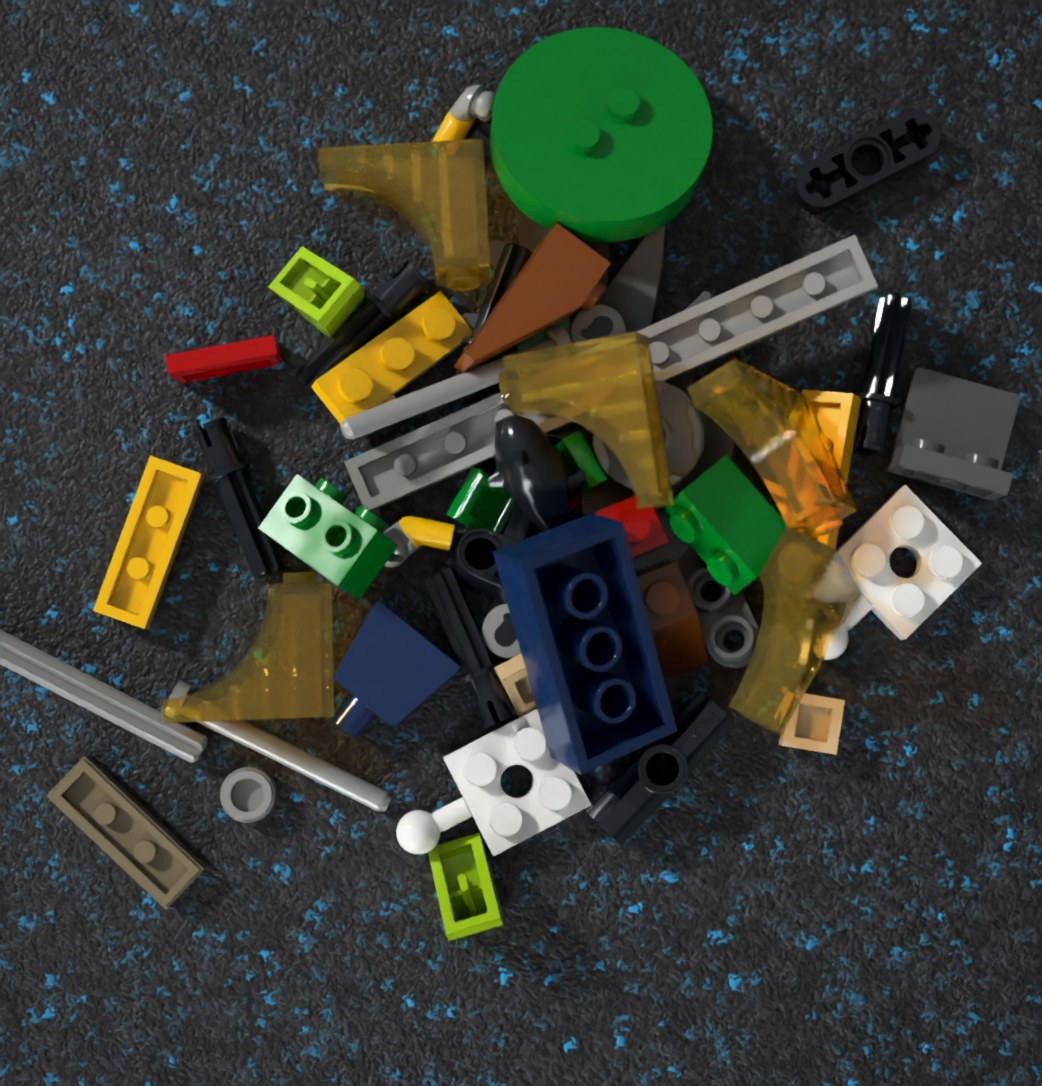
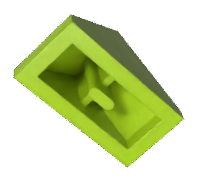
[268,246,367,338]
[428,832,504,941]

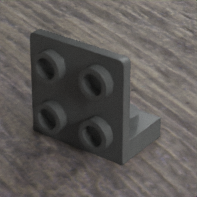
[886,367,1020,500]

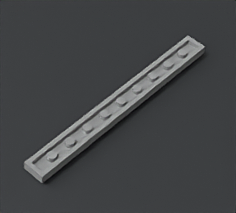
[344,235,878,512]

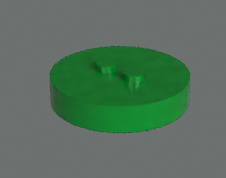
[490,27,713,243]

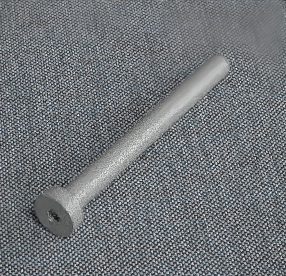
[340,326,575,440]
[162,680,392,812]

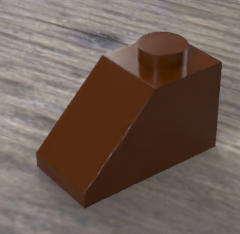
[636,559,709,679]

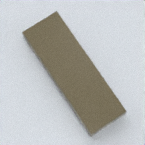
[46,755,207,910]

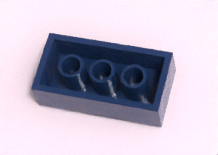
[493,513,677,775]

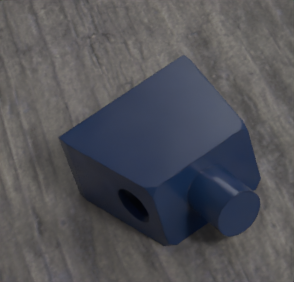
[331,600,461,739]

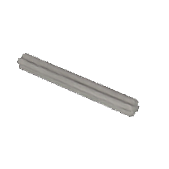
[0,629,208,763]

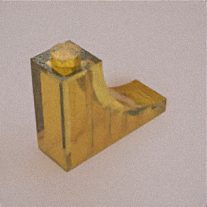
[318,139,491,291]
[499,331,674,509]
[687,359,857,537]
[729,527,861,736]
[159,572,334,723]

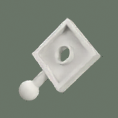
[804,485,982,660]
[396,708,591,857]

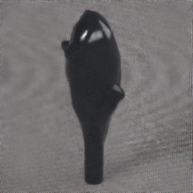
[488,414,586,532]

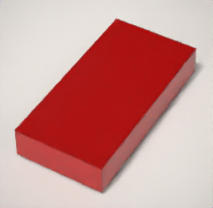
[165,335,284,384]

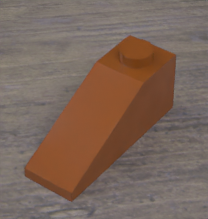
[453,223,611,373]

